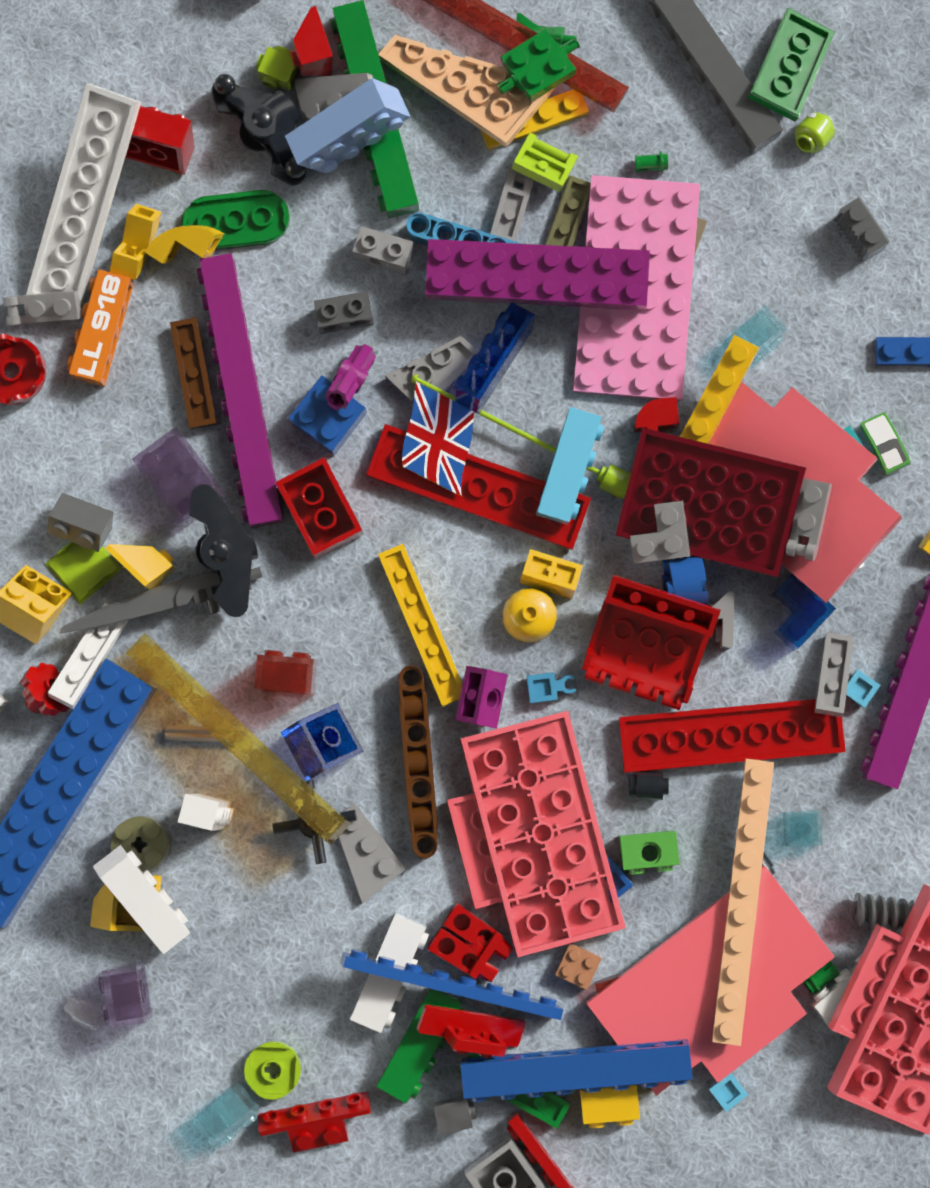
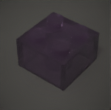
[99,961,153,1029]

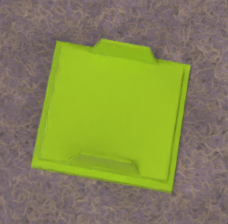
[45,542,122,605]

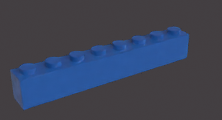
[461,1039,693,1102]

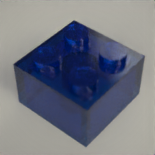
[281,703,364,782]

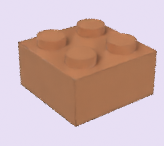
[555,943,602,990]

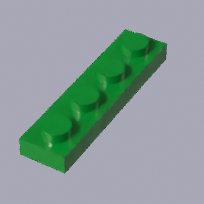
[458,1052,571,1129]

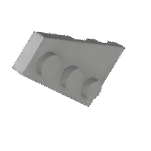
[385,336,481,404]

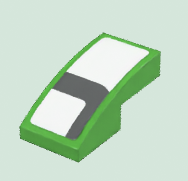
[860,412,911,476]

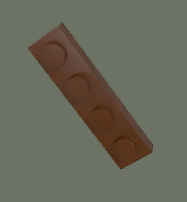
[170,317,217,430]

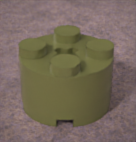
[111,816,172,872]

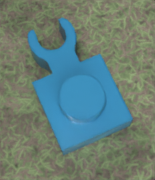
[526,672,576,704]

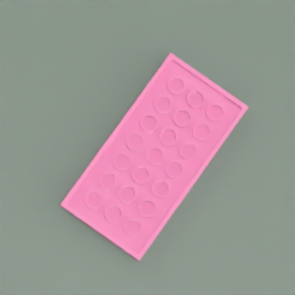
[573,175,700,401]

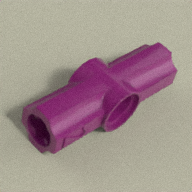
[325,344,376,410]

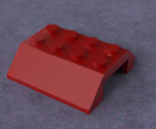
[581,575,721,710]

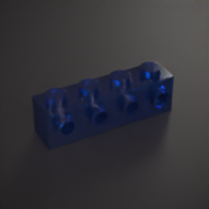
[453,302,535,414]

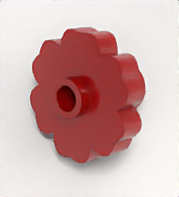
[20,663,70,717]

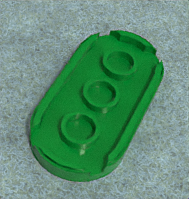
[181,190,290,250]

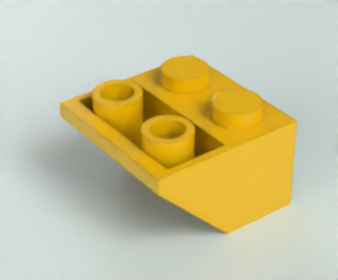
[0,565,72,644]

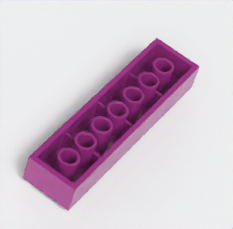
[425,239,650,310]

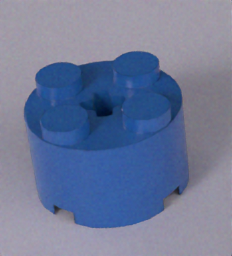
[661,555,709,605]

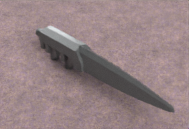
[60,567,262,634]

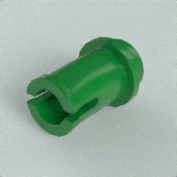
[635,151,668,173]
[803,961,840,994]

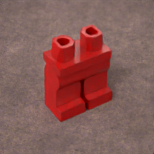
[427,902,513,982]

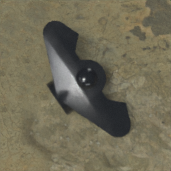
[211,74,306,186]
[189,484,258,617]

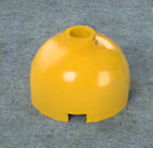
[502,588,557,643]

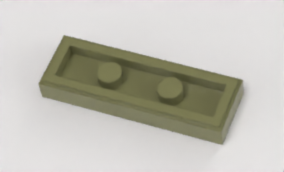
[545,175,591,246]

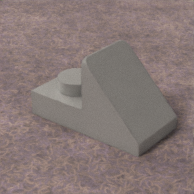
[712,591,735,649]

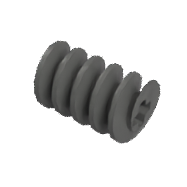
[852,893,914,933]

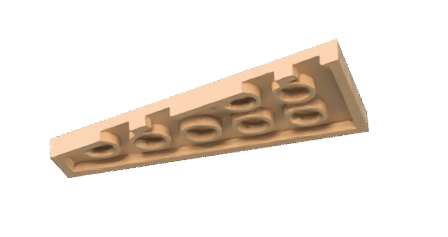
[378,35,556,147]

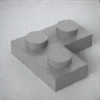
[630,501,690,564]

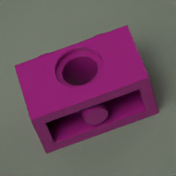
[455,666,508,729]

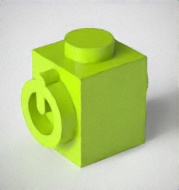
[256,46,299,91]

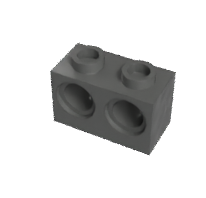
[314,291,374,334]

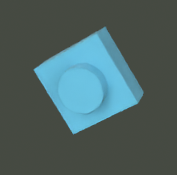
[846,669,881,708]
[708,1073,748,1112]

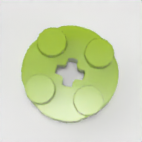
[244,1041,301,1100]

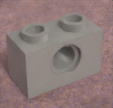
[353,226,414,275]

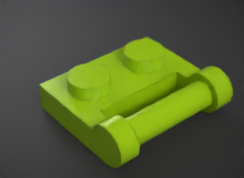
[511,132,578,192]

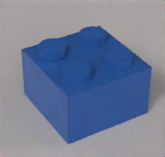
[288,375,367,456]

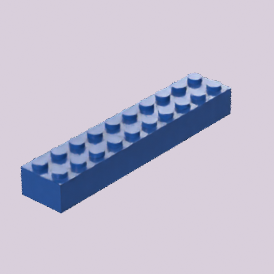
[0,658,157,928]

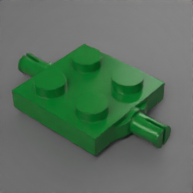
[497,29,580,102]

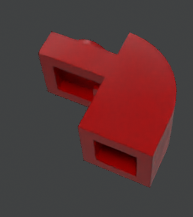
[634,397,680,433]

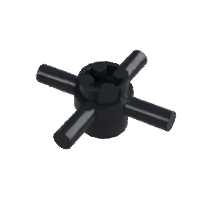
[272,779,357,864]

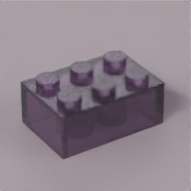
[132,427,229,528]

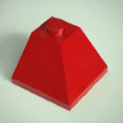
[289,6,333,77]

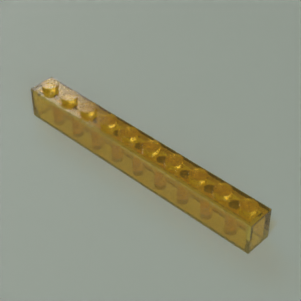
[126,633,351,844]

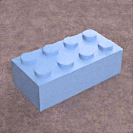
[285,78,410,173]

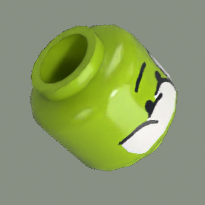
[794,112,835,153]

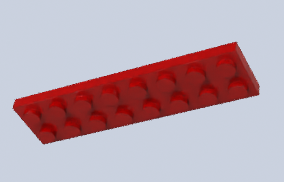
[366,424,591,550]
[618,699,846,773]

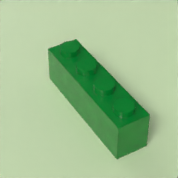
[377,989,464,1103]

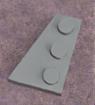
[293,73,373,122]
[334,803,407,904]

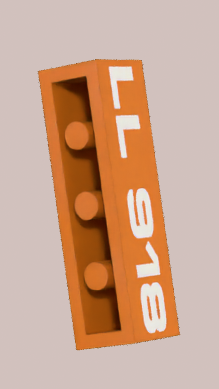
[67,269,134,387]

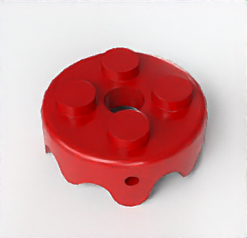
[0,334,47,405]

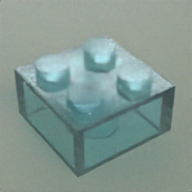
[783,810,823,847]

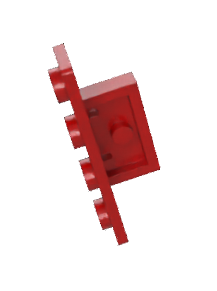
[417,1005,526,1058]
[258,1092,371,1153]

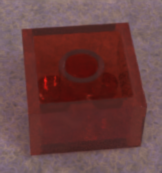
[254,650,317,695]

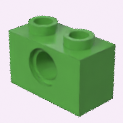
[618,830,680,875]

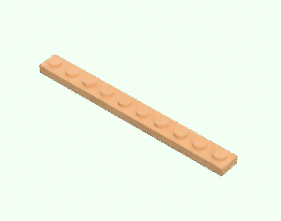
[712,759,774,1046]

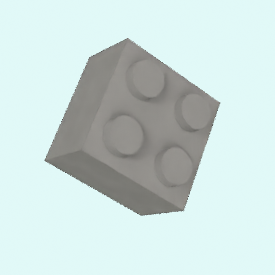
[464,1135,545,1188]

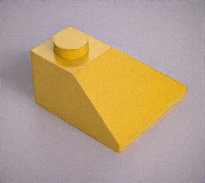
[105,544,176,590]
[90,875,162,931]

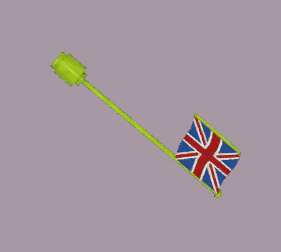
[402,374,631,500]

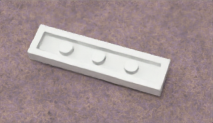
[48,603,129,709]

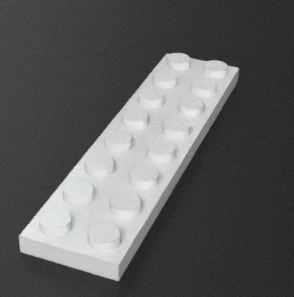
[26,83,141,308]

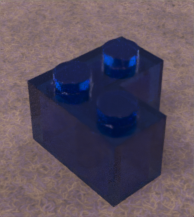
[772,573,836,651]

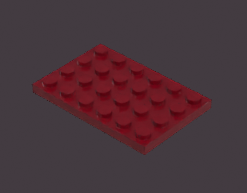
[615,428,807,577]

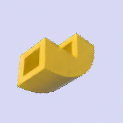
[110,204,162,280]
[144,225,224,264]

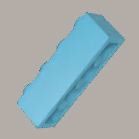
[536,407,604,525]

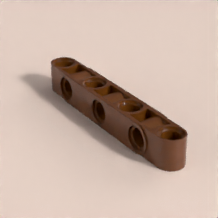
[399,665,438,858]

